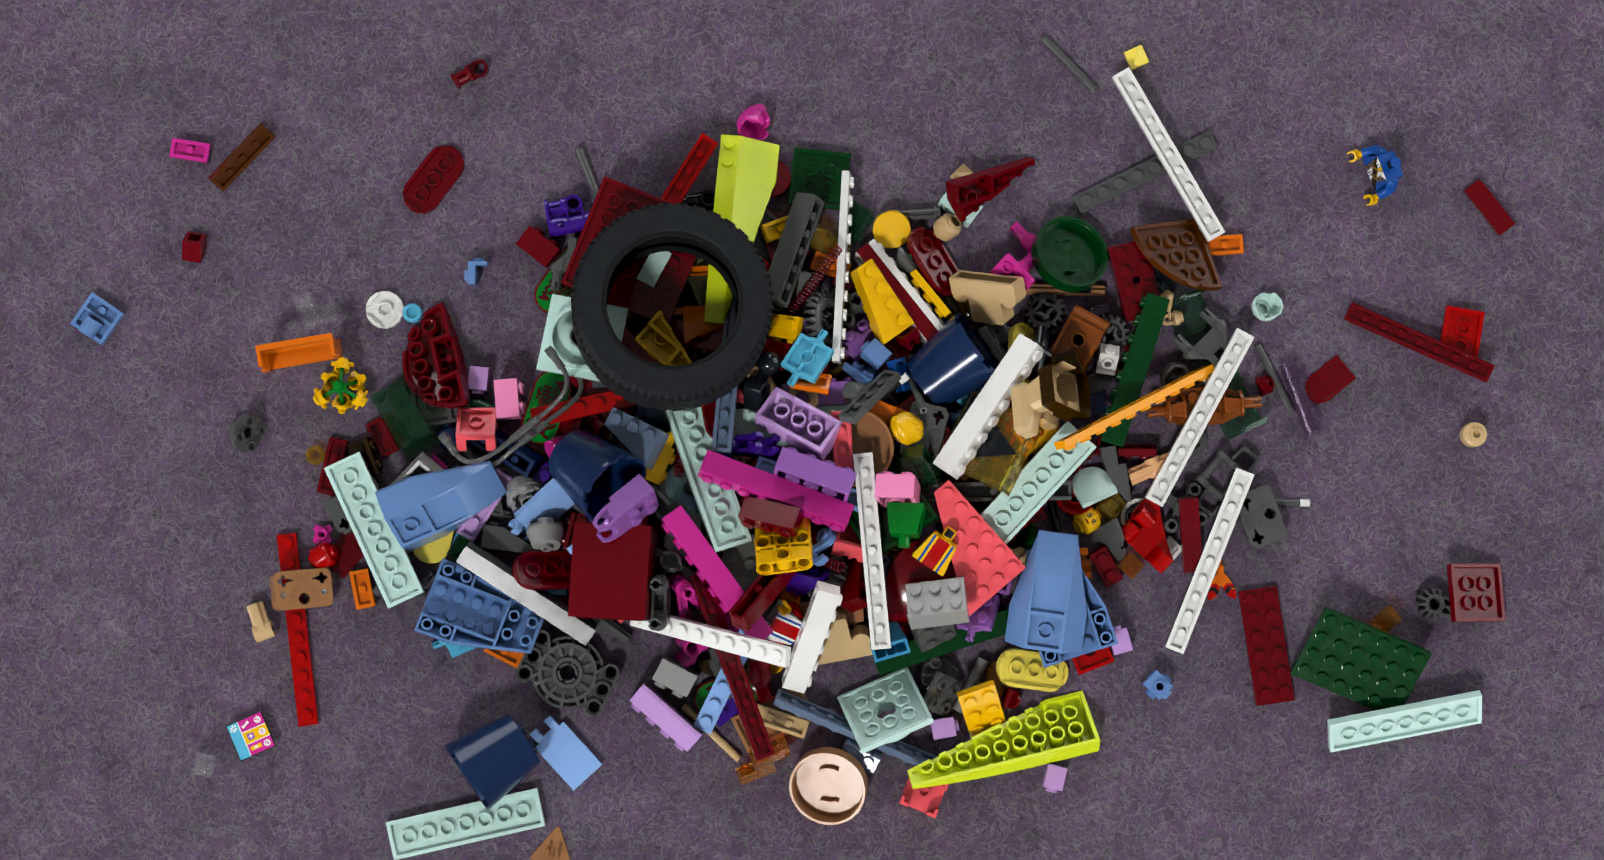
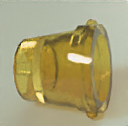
[1094,494,1126,522]

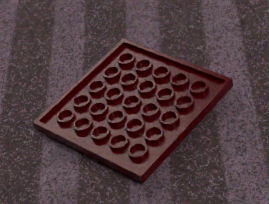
[561,176,696,324]

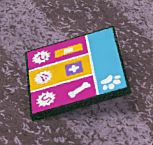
[226,710,277,762]

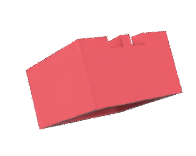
[830,522,863,563]

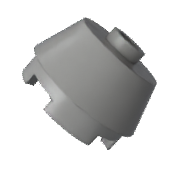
[506,475,542,511]
[526,517,565,552]

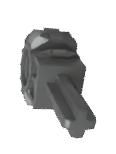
[1415,587,1451,620]

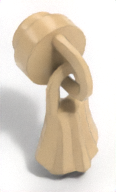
[1160,290,1184,326]

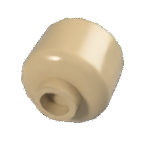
[933,213,962,241]
[1459,422,1487,447]

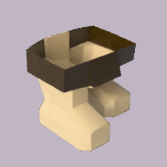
[1011,361,1091,439]

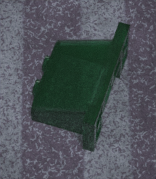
[370,377,440,462]

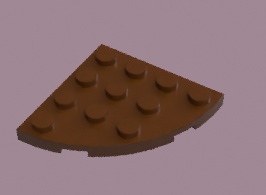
[1130,219,1222,291]

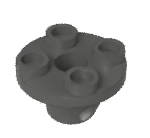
[228,413,266,452]

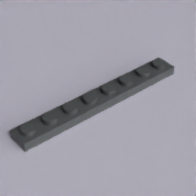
[1072,131,1218,215]

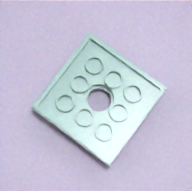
[536,294,628,382]
[837,667,934,754]

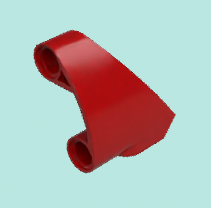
[1121,498,1173,574]

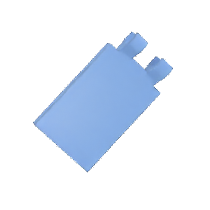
[508,478,575,543]
[530,715,602,791]

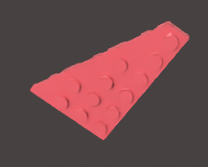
[934,479,1026,616]

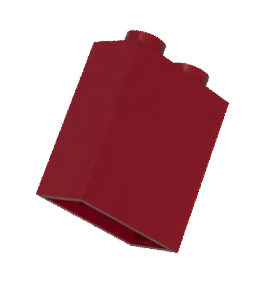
[568,516,658,622]

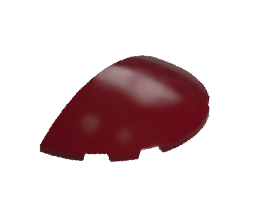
[402,302,469,408]
[885,531,956,635]

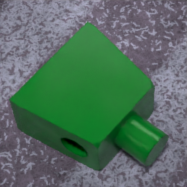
[887,502,927,548]

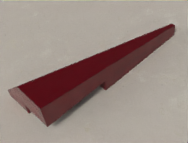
[946,157,1035,222]

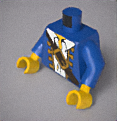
[1347,145,1403,206]

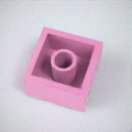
[494,378,526,421]
[874,471,921,507]

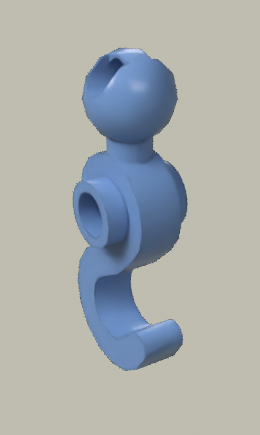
[812,526,836,567]

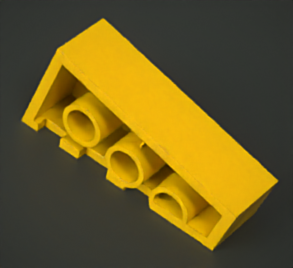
[850,259,914,345]

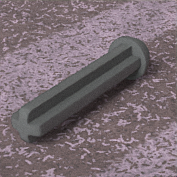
[880,205,941,221]
[590,618,632,644]

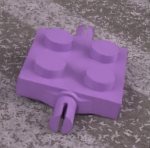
[954,595,1001,642]

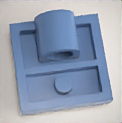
[70,292,125,345]
[842,362,879,385]

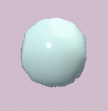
[1251,292,1283,321]

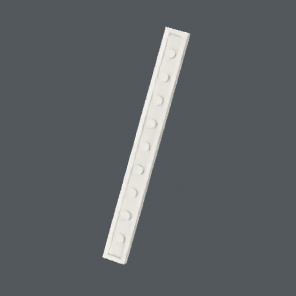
[1112,67,1225,242]
[832,171,854,364]
[1144,328,1254,507]
[853,452,891,650]
[1165,467,1255,654]
[630,615,791,668]

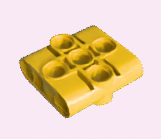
[754,517,813,575]

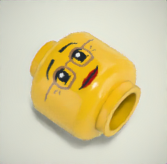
[1072,508,1102,535]

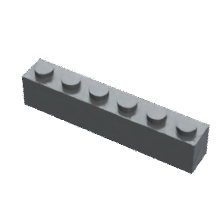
[768,192,825,308]

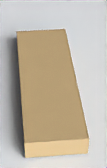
[757,703,810,739]

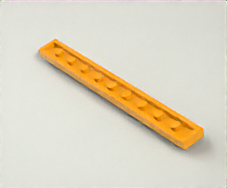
[1054,364,1214,451]

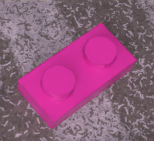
[169,138,212,163]

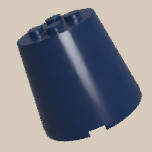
[907,313,999,407]
[548,429,646,524]
[444,714,541,811]

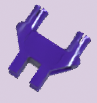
[731,431,780,463]

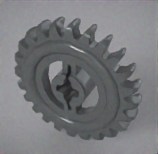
[804,290,835,348]

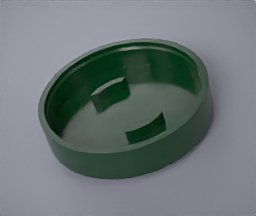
[1031,216,1108,293]

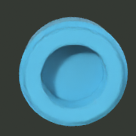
[402,303,423,323]

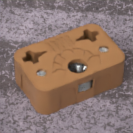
[270,568,333,611]

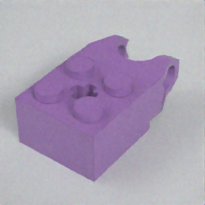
[593,474,659,543]

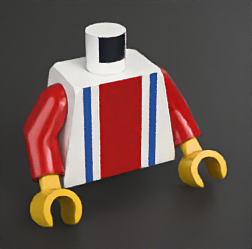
[764,599,804,645]

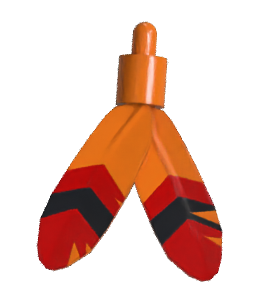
[1207,561,1236,600]

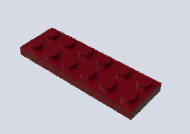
[1238,586,1295,706]

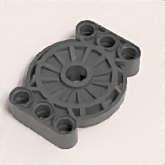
[516,629,621,716]

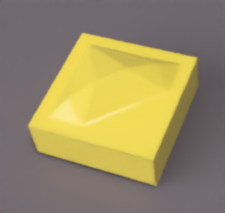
[1123,45,1149,71]

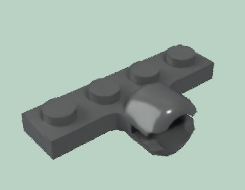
[838,369,901,424]
[657,542,698,578]

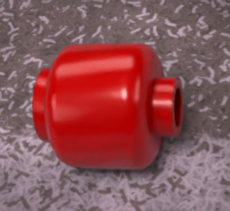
[308,542,338,568]

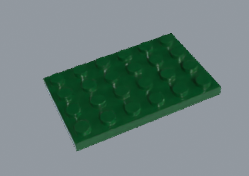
[1290,606,1432,710]

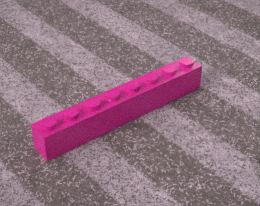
[697,450,854,532]
[661,505,773,640]

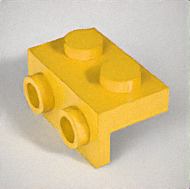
[767,313,804,345]

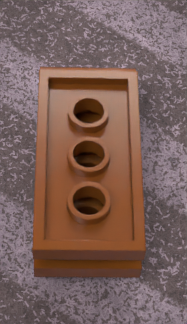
[1046,305,1111,372]

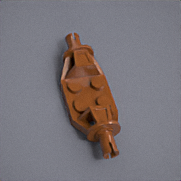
[1146,386,1262,426]

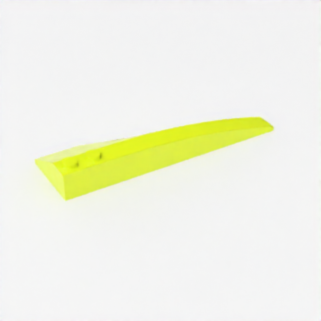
[704,134,780,325]
[907,690,1100,789]

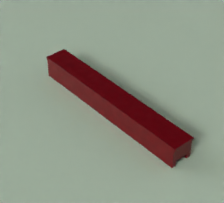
[728,520,826,631]

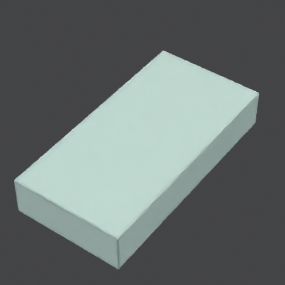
[636,251,672,288]

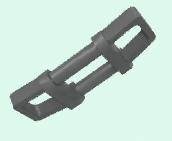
[1195,447,1260,517]

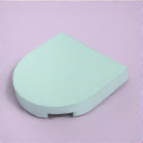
[1072,467,1118,509]

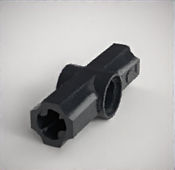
[1028,325,1052,381]

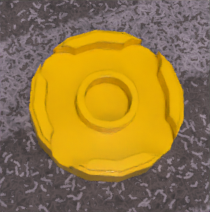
[873,210,911,249]

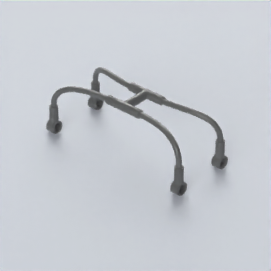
[438,345,584,467]

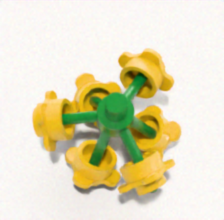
[313,357,368,414]

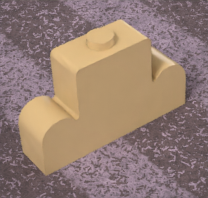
[949,270,1026,325]
[795,610,873,665]

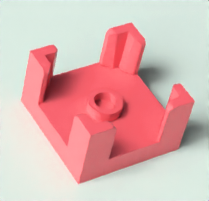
[455,407,498,451]
[899,766,949,818]

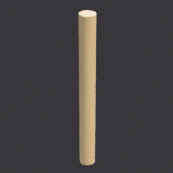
[681,704,742,762]

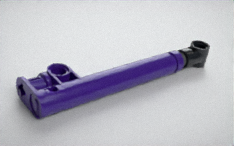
[544,189,715,237]

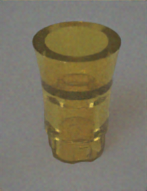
[809,223,851,257]

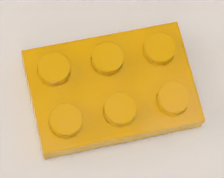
[956,680,1006,737]

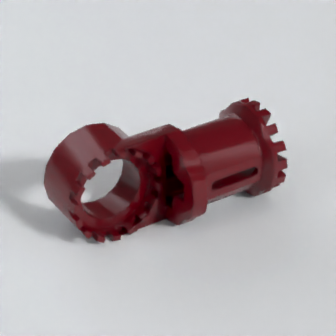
[450,59,489,89]

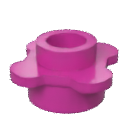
[313,525,332,544]

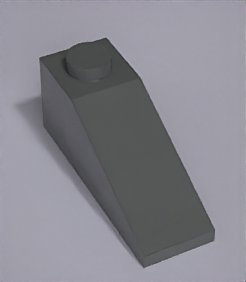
[481,522,535,553]

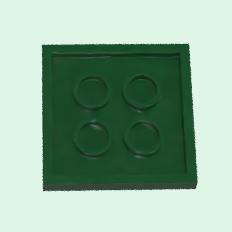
[788,147,851,211]

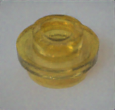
[306,446,325,465]

